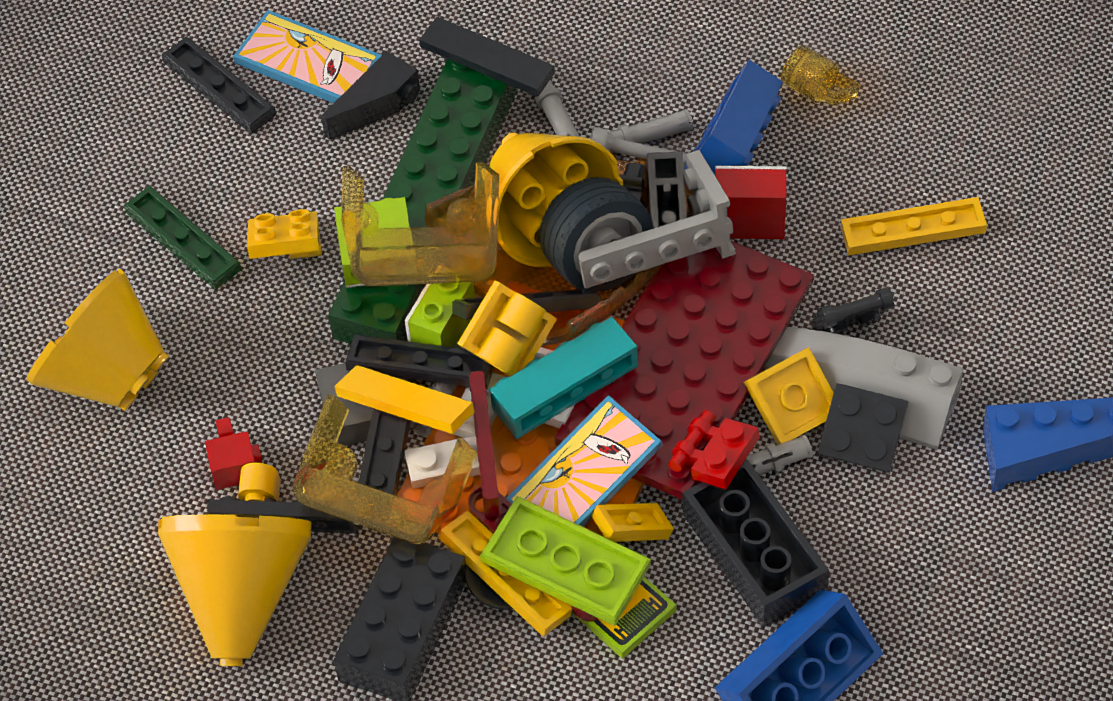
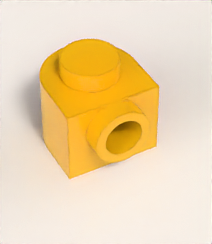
[238,463,281,502]

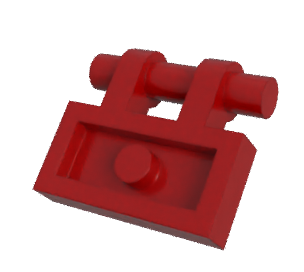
[668,410,760,489]

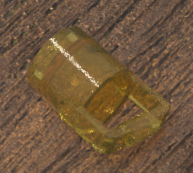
[781,45,861,105]

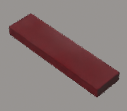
[469,371,500,518]

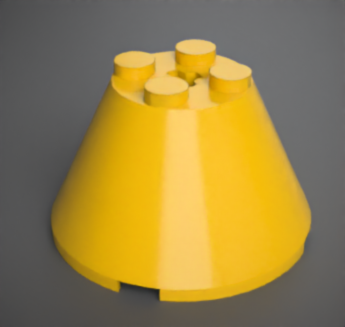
[487,133,623,267]
[26,268,169,411]

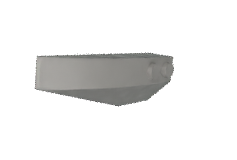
[764,327,963,450]

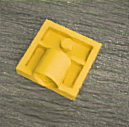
[247,209,322,260]

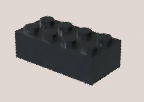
[682,459,829,627]
[333,533,466,701]

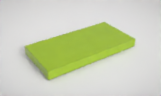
[480,496,651,626]

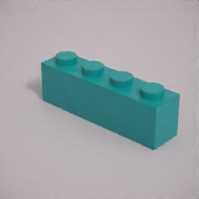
[490,317,638,439]

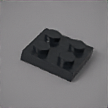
[818,383,909,474]

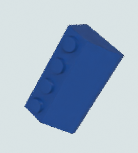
[714,589,884,701]

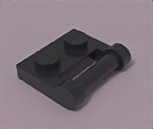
[811,287,895,334]

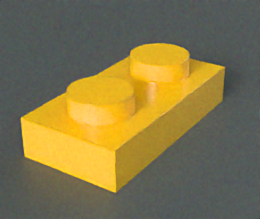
[591,503,674,542]

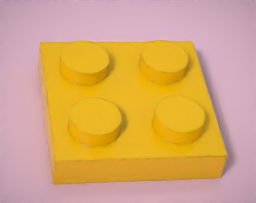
[743,347,834,445]

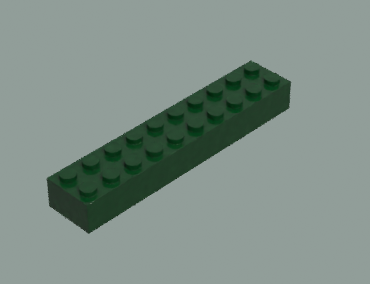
[328,59,518,344]

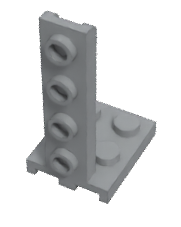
[579,150,736,289]

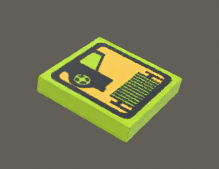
[571,577,677,659]

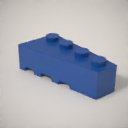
[684,59,783,184]
[983,397,1113,492]

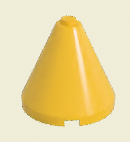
[158,515,311,667]

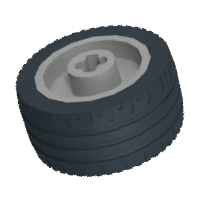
[539,177,654,292]

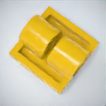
[457,281,557,377]

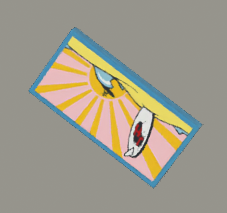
[233,10,382,103]
[506,395,663,527]

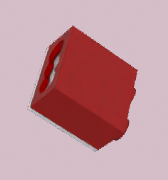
[715,166,786,239]

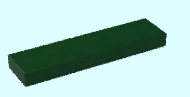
[123,185,242,291]

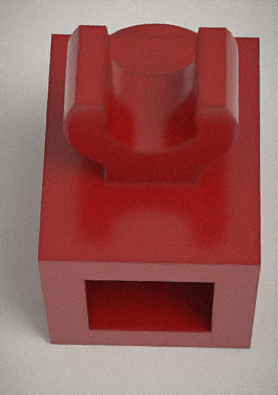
[205,417,263,490]

